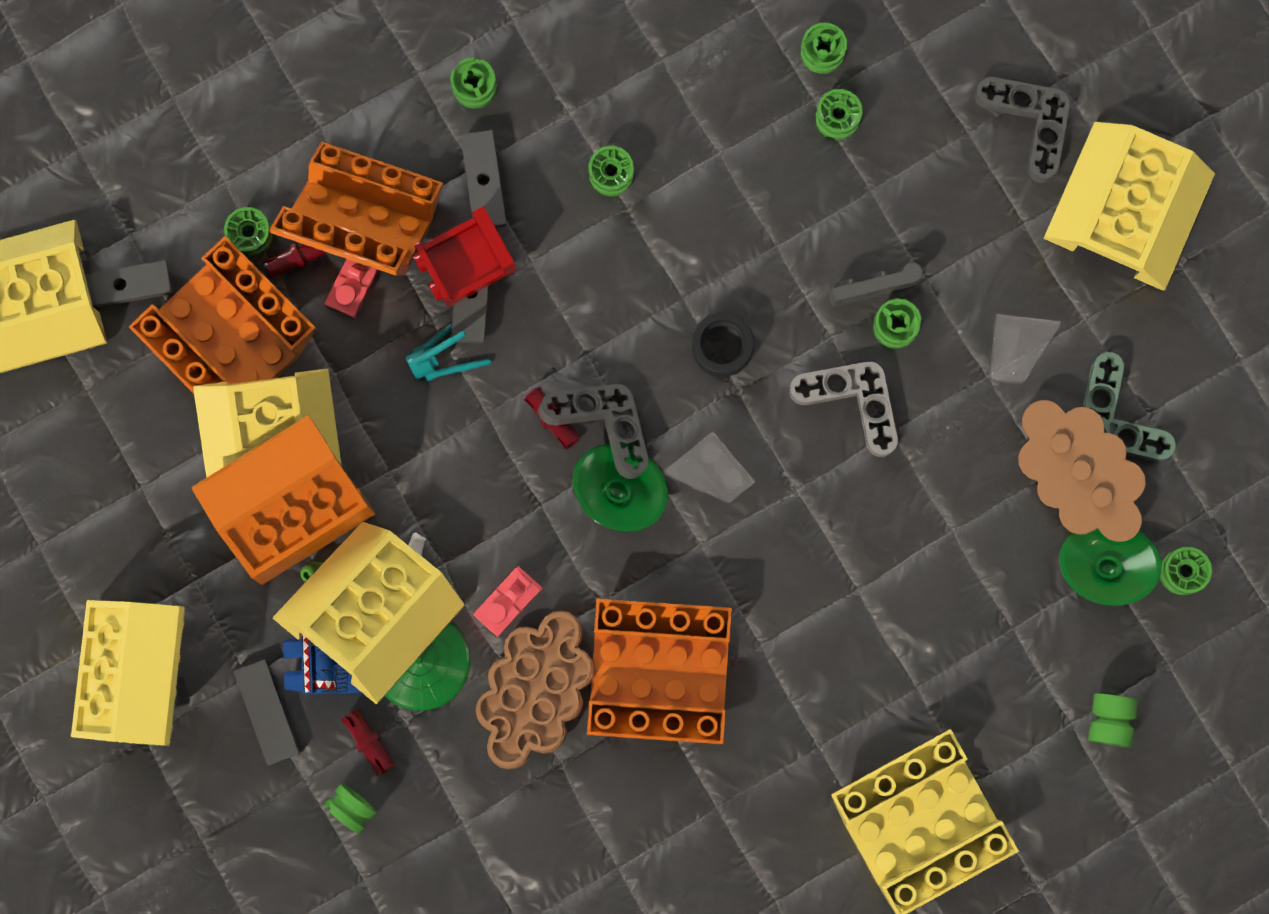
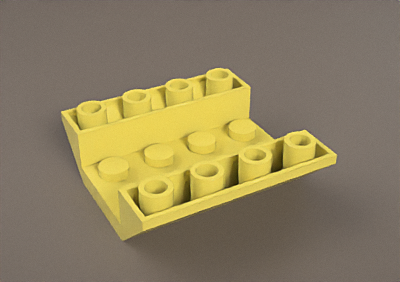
[1043,122,1215,291]
[0,220,107,373]
[193,368,341,477]
[273,522,464,705]
[71,600,185,746]
[831,729,1019,914]

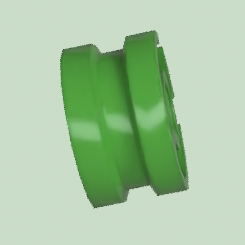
[801,23,847,74]
[450,57,497,109]
[815,89,862,140]
[588,146,634,197]
[224,207,274,257]
[873,299,921,349]
[1160,547,1212,595]
[323,783,378,834]

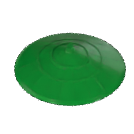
[572,443,668,532]
[1059,528,1162,606]
[385,621,471,711]

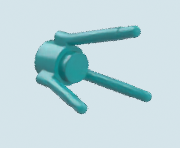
[405,323,492,382]

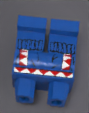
[283,635,362,695]

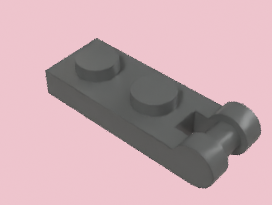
[829,263,922,308]

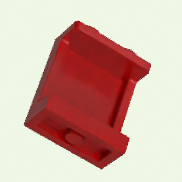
[413,206,517,307]

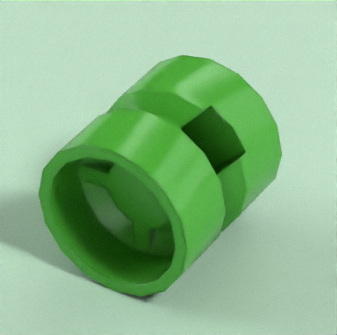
[1088,693,1138,748]

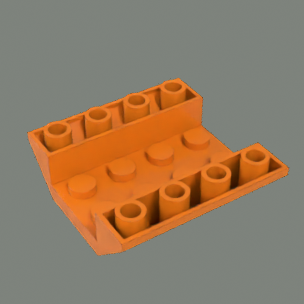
[270,141,443,276]
[128,236,316,394]
[191,415,376,585]
[587,599,732,744]

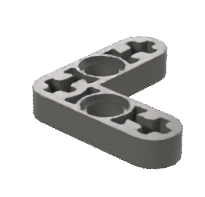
[975,77,1070,183]
[538,384,648,479]

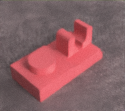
[324,259,379,320]
[473,566,543,638]

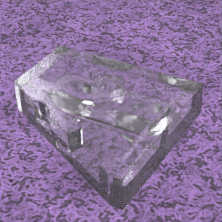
[989,314,1060,384]
[664,431,755,504]

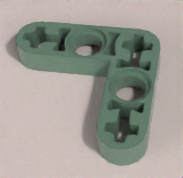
[1083,352,1176,462]

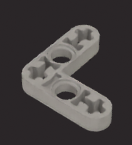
[789,362,898,457]

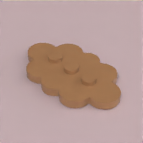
[1018,400,1146,542]
[476,611,595,770]

